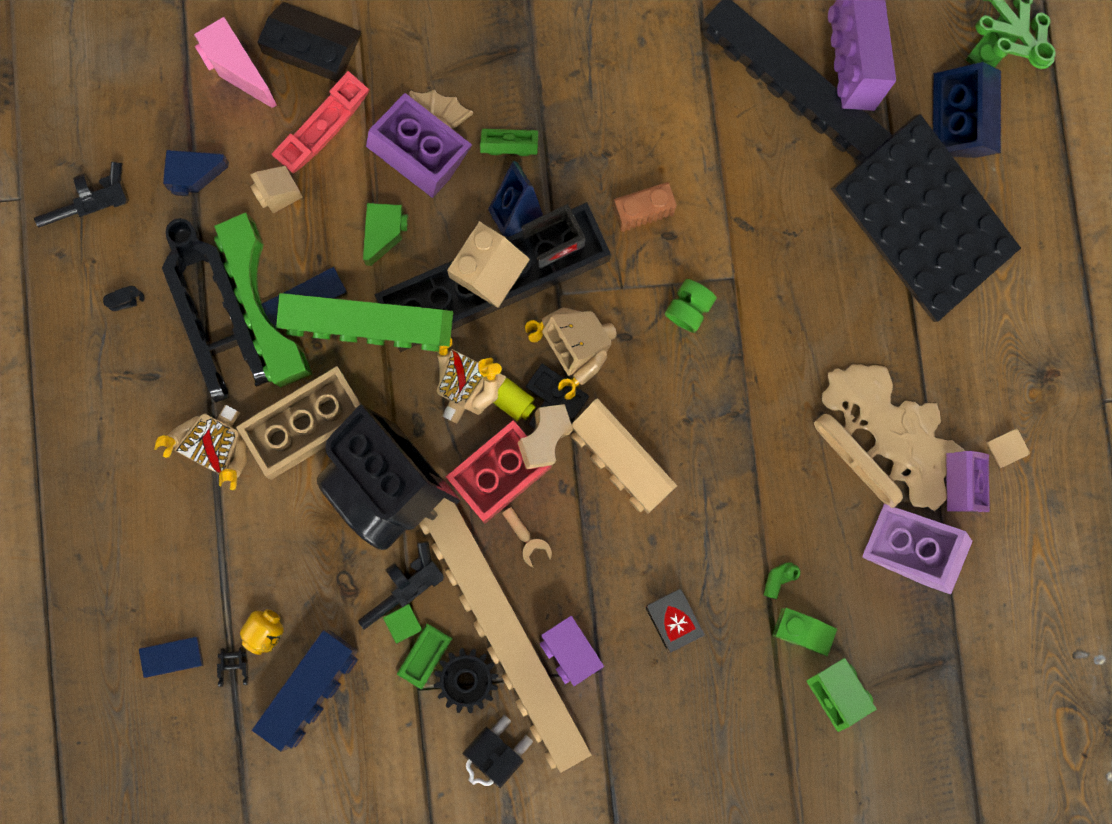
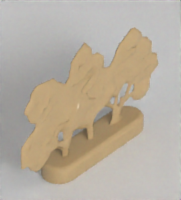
[814,364,965,511]

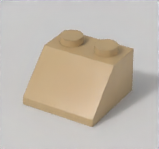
[447,221,530,308]

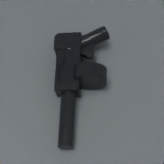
[34,162,129,228]
[358,541,444,630]

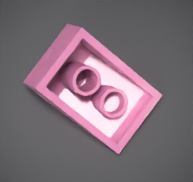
[194,17,277,108]

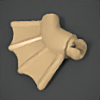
[409,90,473,130]

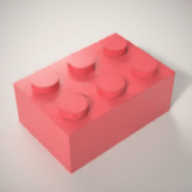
[446,420,551,524]

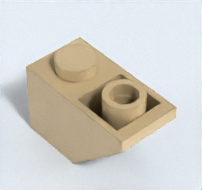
[250,166,303,213]

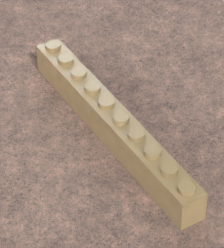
[419,498,592,773]

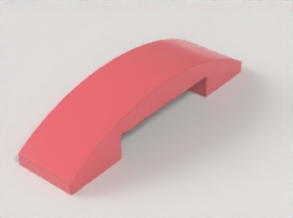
[271,71,370,174]

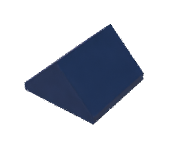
[488,161,543,237]

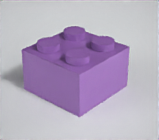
[539,616,604,686]

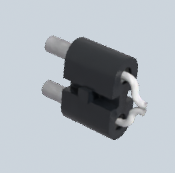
[462,715,533,789]

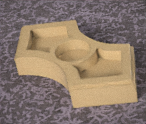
[518,404,573,469]

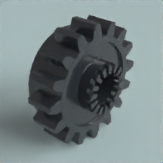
[434,648,499,713]

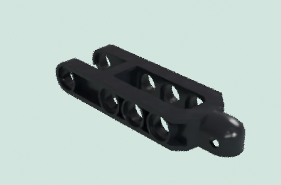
[162,218,269,403]

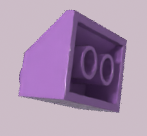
[366,93,472,198]

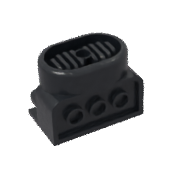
[317,404,460,550]

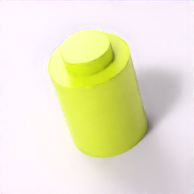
[493,378,536,422]

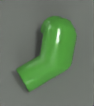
[763,563,801,599]

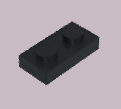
[526,363,589,421]

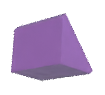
[946,451,990,512]

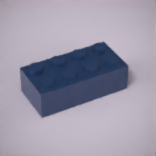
[252,630,359,752]

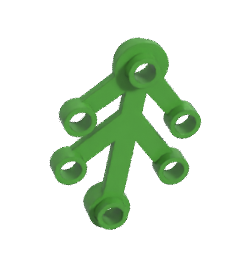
[975,0,1056,69]

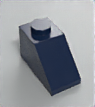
[163,150,229,196]

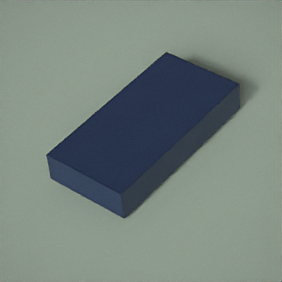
[139,637,204,678]

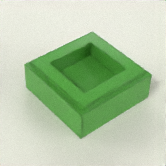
[383,604,423,644]

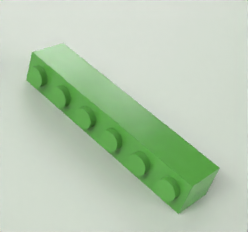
[276,293,453,351]

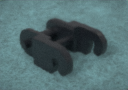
[103,286,145,311]
[217,647,249,687]

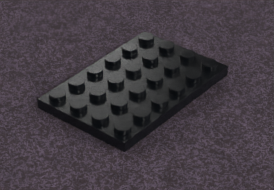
[831,114,1021,322]

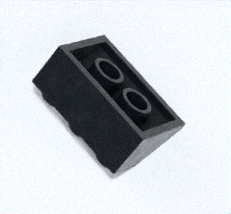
[257,2,362,82]

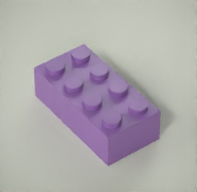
[828,0,896,111]

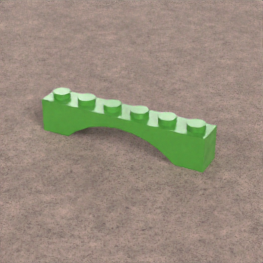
[214,212,313,388]

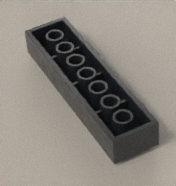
[374,202,611,353]

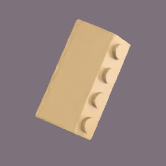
[570,398,677,514]

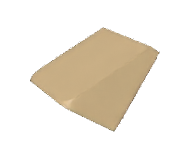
[987,428,1030,469]

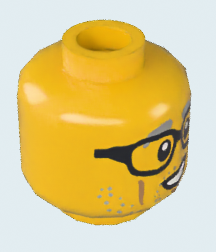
[240,609,284,655]

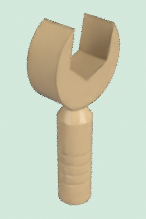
[502,507,552,568]

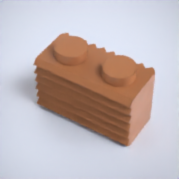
[613,182,677,232]

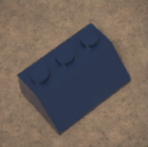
[933,62,1001,158]

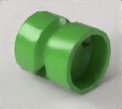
[664,279,717,333]

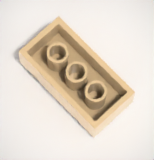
[236,366,361,480]

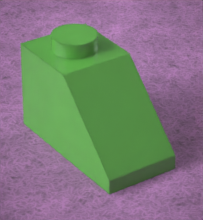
[363,203,408,266]
[772,608,837,657]

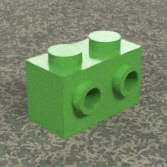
[806,658,877,732]

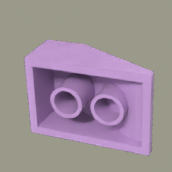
[862,504,972,595]

